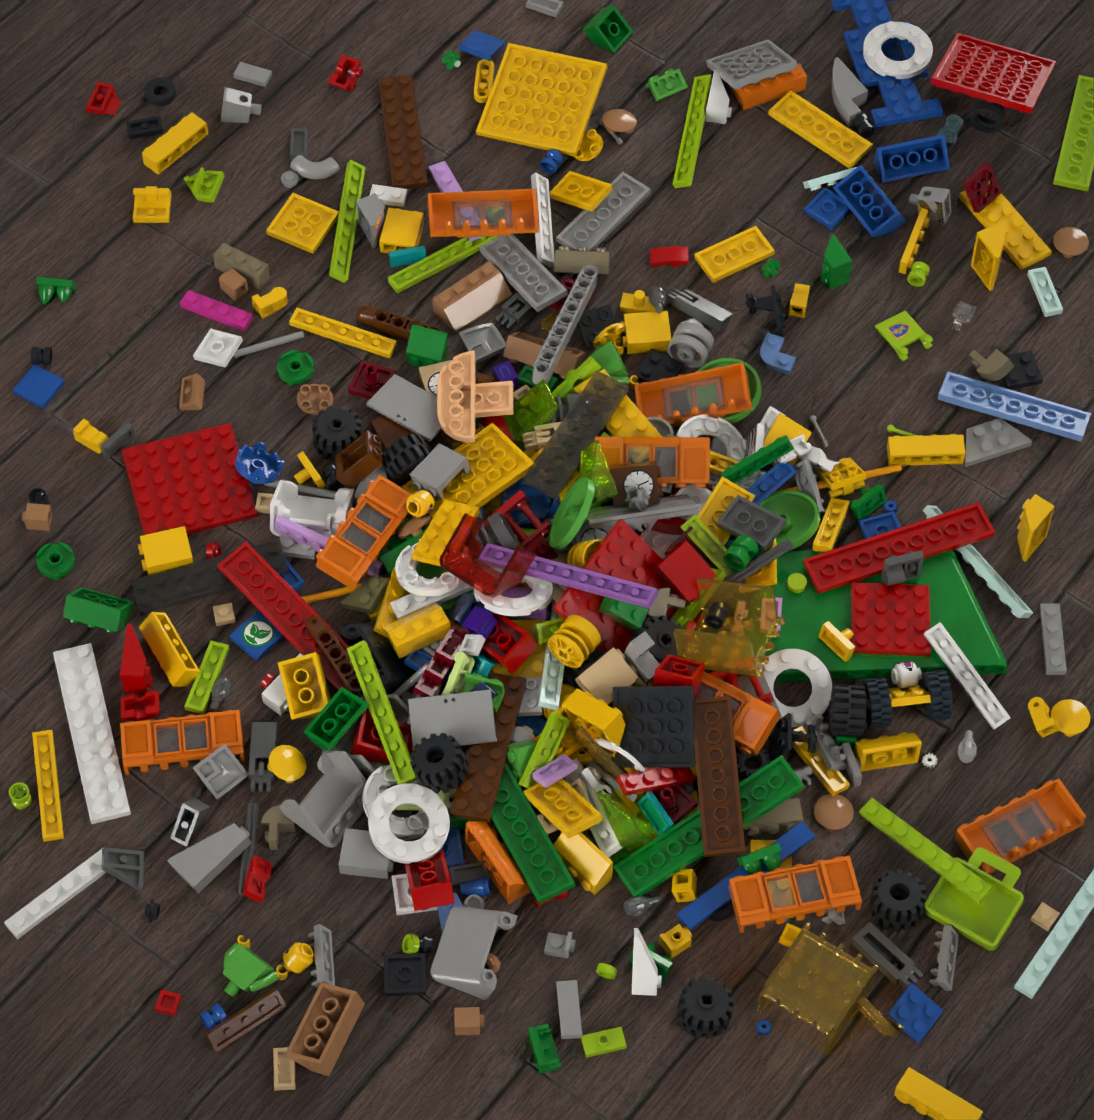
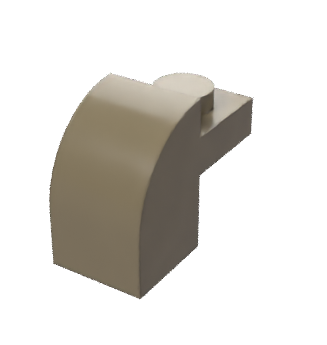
[969,349,1014,381]
[646,588,686,619]
[261,805,296,850]

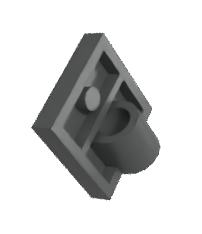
[881,551,924,586]

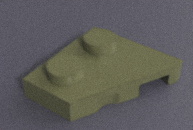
[340,576,389,614]

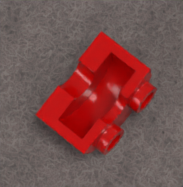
[327,54,363,92]
[121,691,160,722]

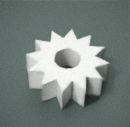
[922,753,938,769]

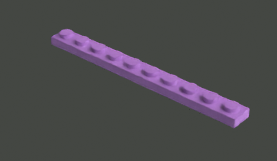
[478,543,659,609]

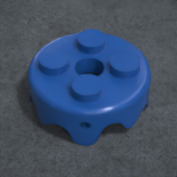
[234,442,284,484]
[501,478,550,528]

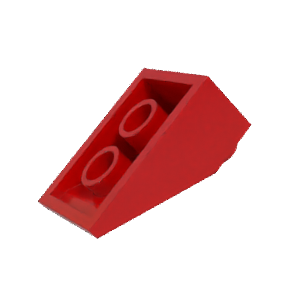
[481,612,539,675]
[120,624,153,695]
[350,711,415,763]
[405,850,455,911]

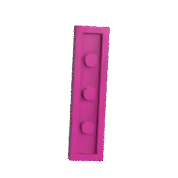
[180,290,253,332]

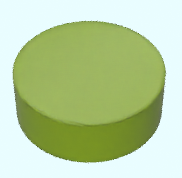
[787,573,807,593]
[402,934,420,954]
[596,963,618,979]

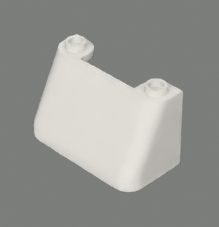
[270,480,354,539]

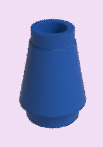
[460,876,491,897]

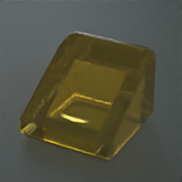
[541,314,557,332]

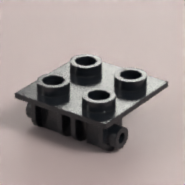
[577,304,621,349]

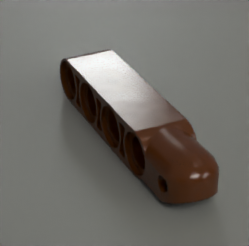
[356,305,440,342]
[306,615,364,698]

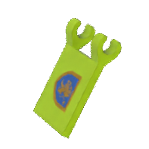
[875,310,933,361]

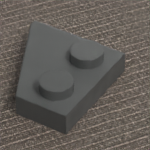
[102,847,144,891]

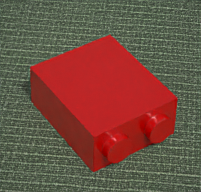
[654,540,717,602]

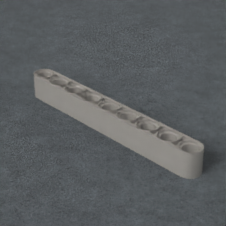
[532,265,598,386]

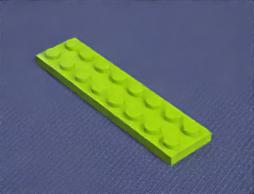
[1053,75,1094,192]

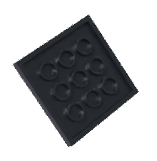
[613,686,696,768]

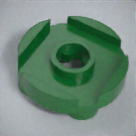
[277,350,314,386]
[36,542,76,580]

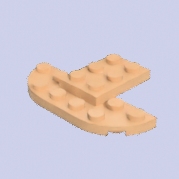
[437,350,514,443]

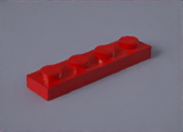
[616,767,695,796]

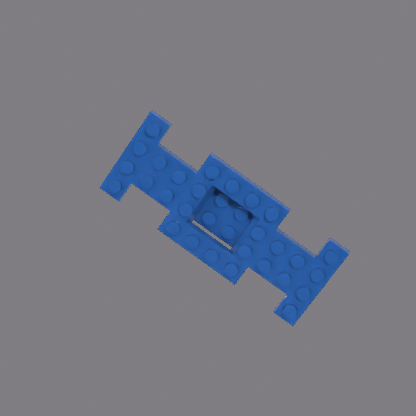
[830,0,943,127]

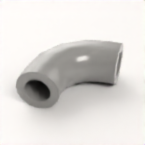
[290,155,340,180]

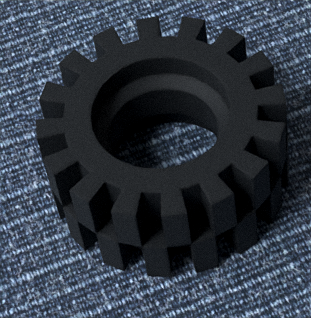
[736,749,771,781]

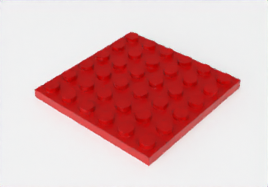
[930,33,1056,113]
[121,423,258,535]
[552,519,680,654]

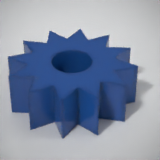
[883,500,898,513]
[755,1019,772,1036]

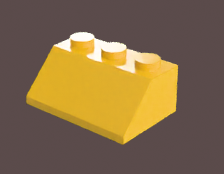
[971,224,1006,291]
[1017,494,1055,562]
[383,602,451,659]
[278,652,331,720]
[562,688,626,753]
[854,732,922,772]
[554,832,613,895]

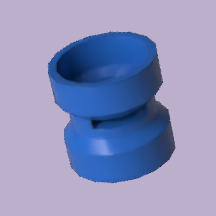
[540,149,563,174]
[200,1003,228,1031]

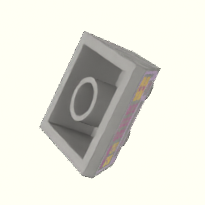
[356,193,386,248]

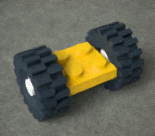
[862,670,953,728]

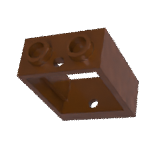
[335,430,383,489]

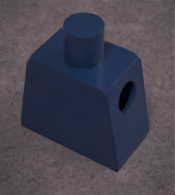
[445,593,485,631]

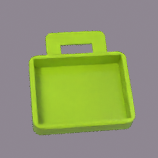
[924,847,1024,951]

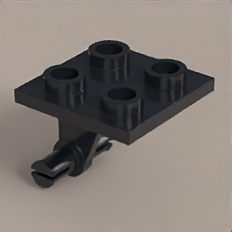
[746,285,786,336]
[767,713,818,762]

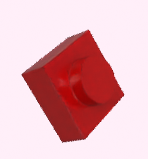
[155,990,182,1016]

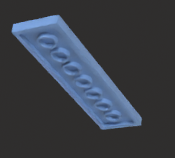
[937,372,1091,442]

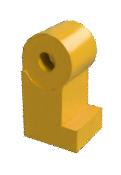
[789,283,810,318]
[252,287,288,319]
[73,419,109,454]
[1028,697,1060,738]

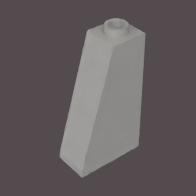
[167,823,252,894]

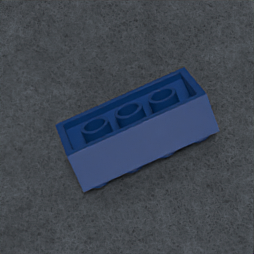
[833,165,906,237]

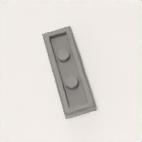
[556,980,582,1039]

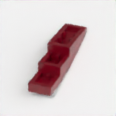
[413,625,470,697]

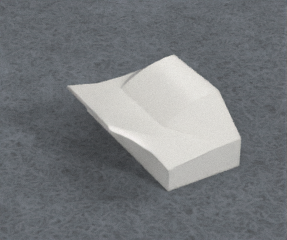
[798,446,840,472]

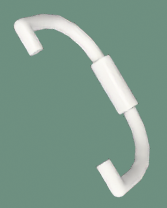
[592,738,645,772]

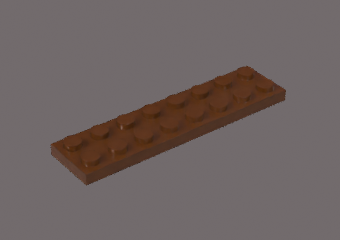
[378,75,428,189]
[450,673,527,823]
[694,696,746,857]

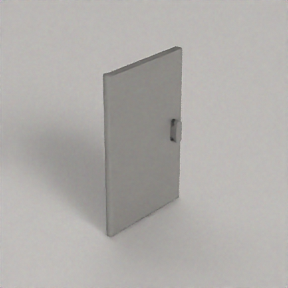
[367,374,442,441]
[408,689,497,751]

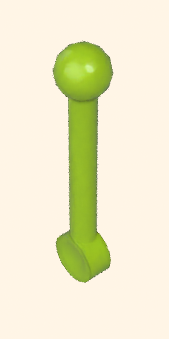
[887,425,923,436]

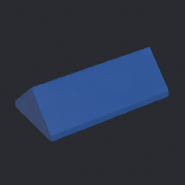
[874,134,950,183]

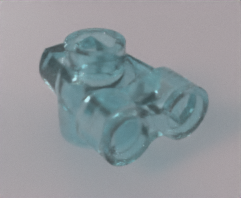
[936,114,963,145]

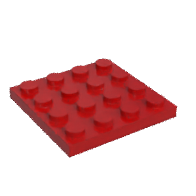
[851,582,931,657]

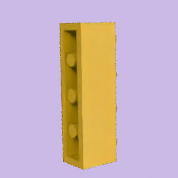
[142,112,208,175]
[887,434,966,466]
[139,612,200,687]
[894,1067,983,1120]

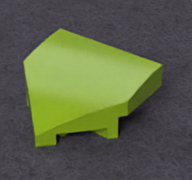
[183,167,225,203]

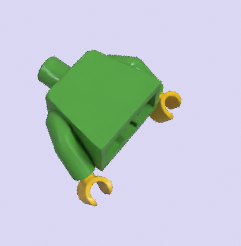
[588,340,639,390]
[223,935,288,997]

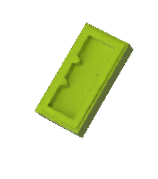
[581,1027,627,1058]

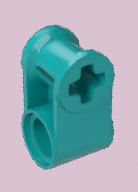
[469,652,496,679]

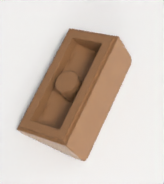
[179,373,205,410]

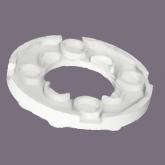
[863,21,933,79]
[675,415,747,485]
[395,539,473,596]
[474,567,553,616]
[759,649,832,728]
[362,765,429,838]
[368,783,450,864]

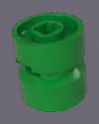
[723,535,758,572]

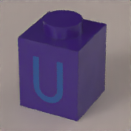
[492,360,518,389]
[462,606,498,640]

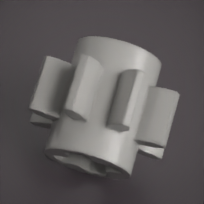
[625,487,650,511]

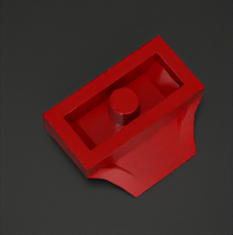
[86,82,121,115]

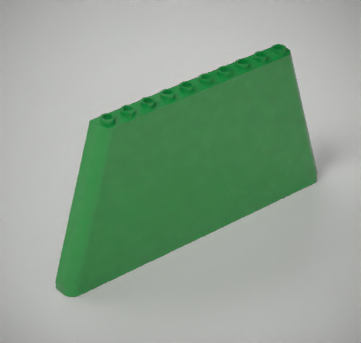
[736,549,1008,683]

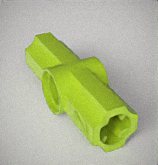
[551,356,602,403]

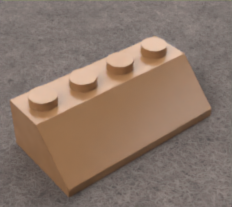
[432,261,512,334]
[503,331,586,378]
[285,982,365,1076]

